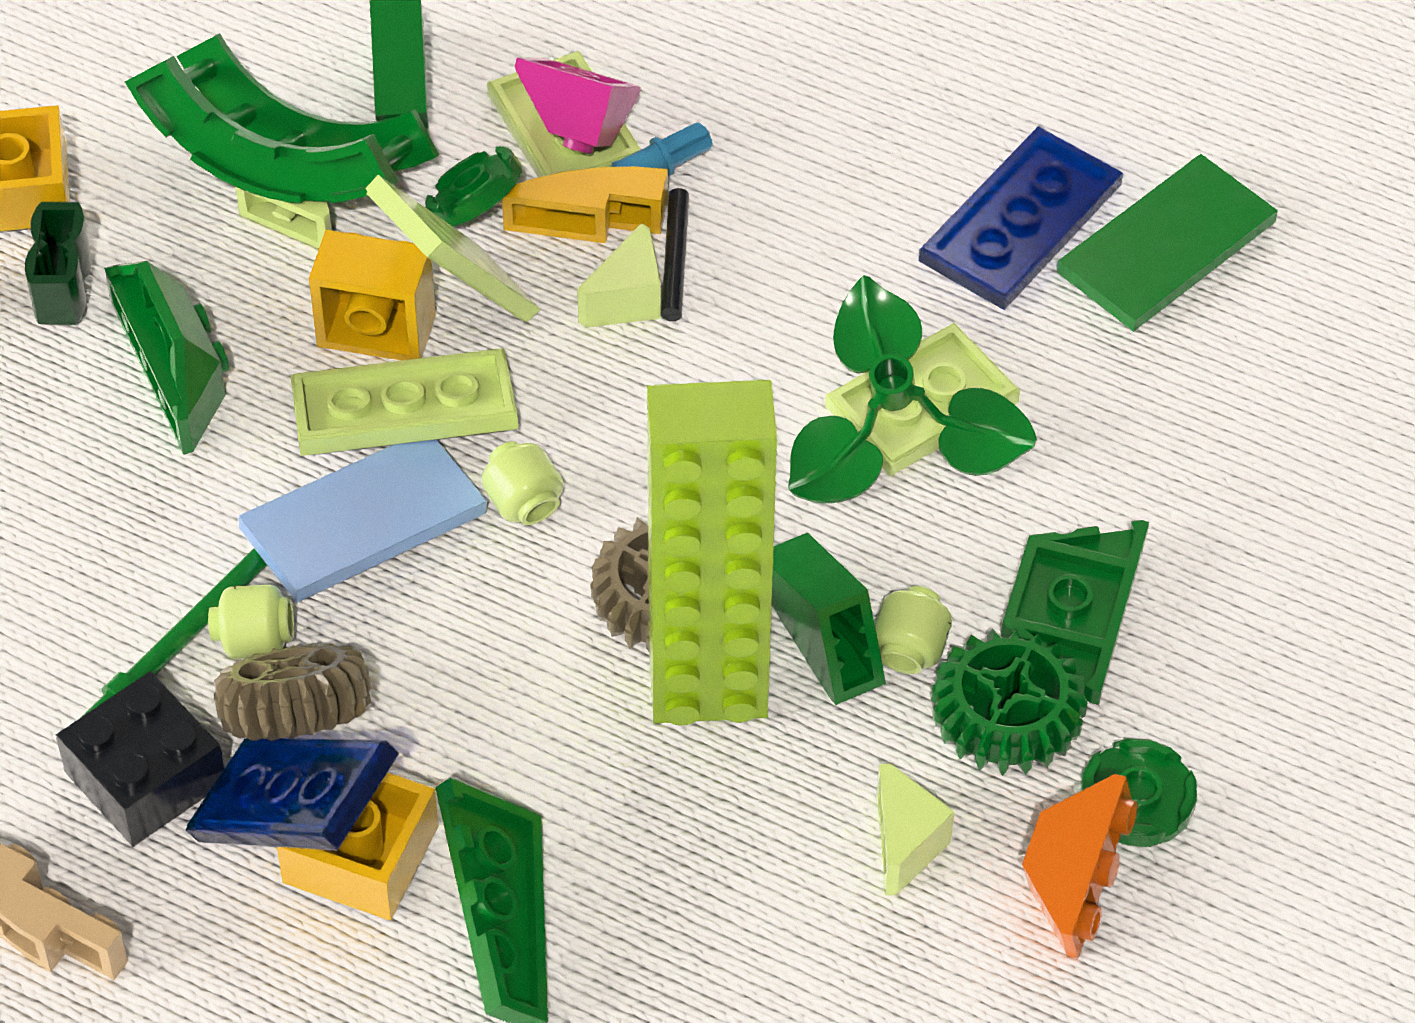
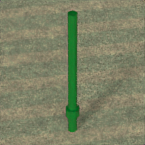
[80,548,268,718]

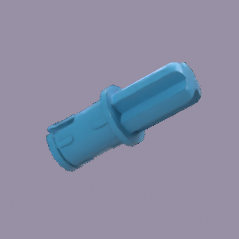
[611,122,713,176]

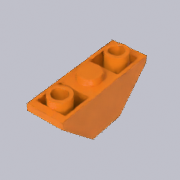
[1022,774,1138,959]

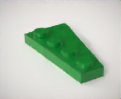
[435,777,548,1023]

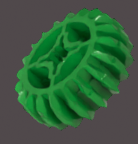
[931,627,1088,776]

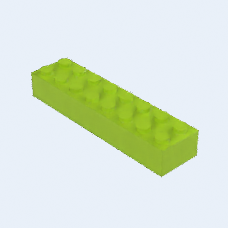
[647,379,777,726]

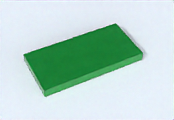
[1057,153,1278,332]

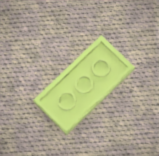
[365,175,540,322]
[290,348,519,456]

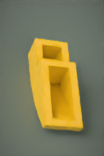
[502,166,668,244]

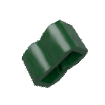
[25,202,92,325]

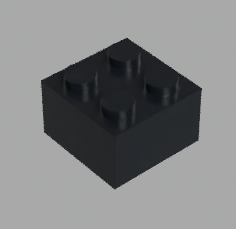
[55,671,227,847]

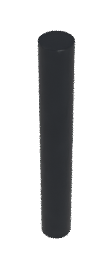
[661,188,689,322]

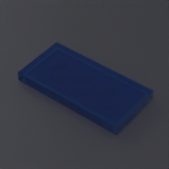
[918,126,1123,310]
[185,738,400,850]

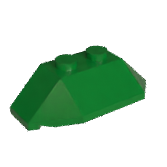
[104,261,230,455]

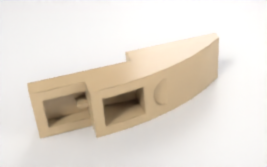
[0,843,128,980]

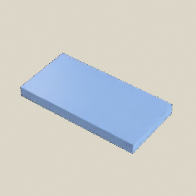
[238,439,487,603]

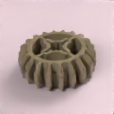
[590,517,649,652]
[213,643,372,742]

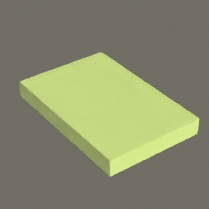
[487,51,641,177]
[825,322,1020,477]

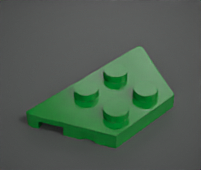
[1001,520,1150,705]

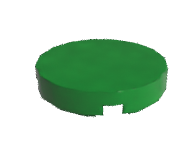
[425,146,522,226]
[1081,738,1197,847]

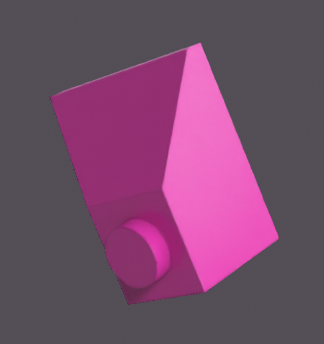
[514,57,641,154]

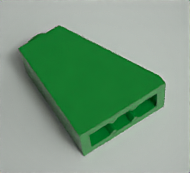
[369,0,429,129]
[771,532,886,705]

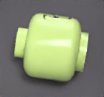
[482,441,564,525]
[208,584,294,659]
[875,586,952,674]

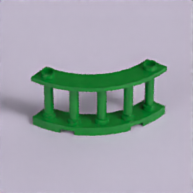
[124,33,440,203]

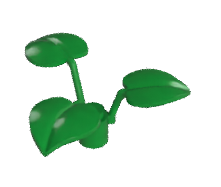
[788,275,1037,504]

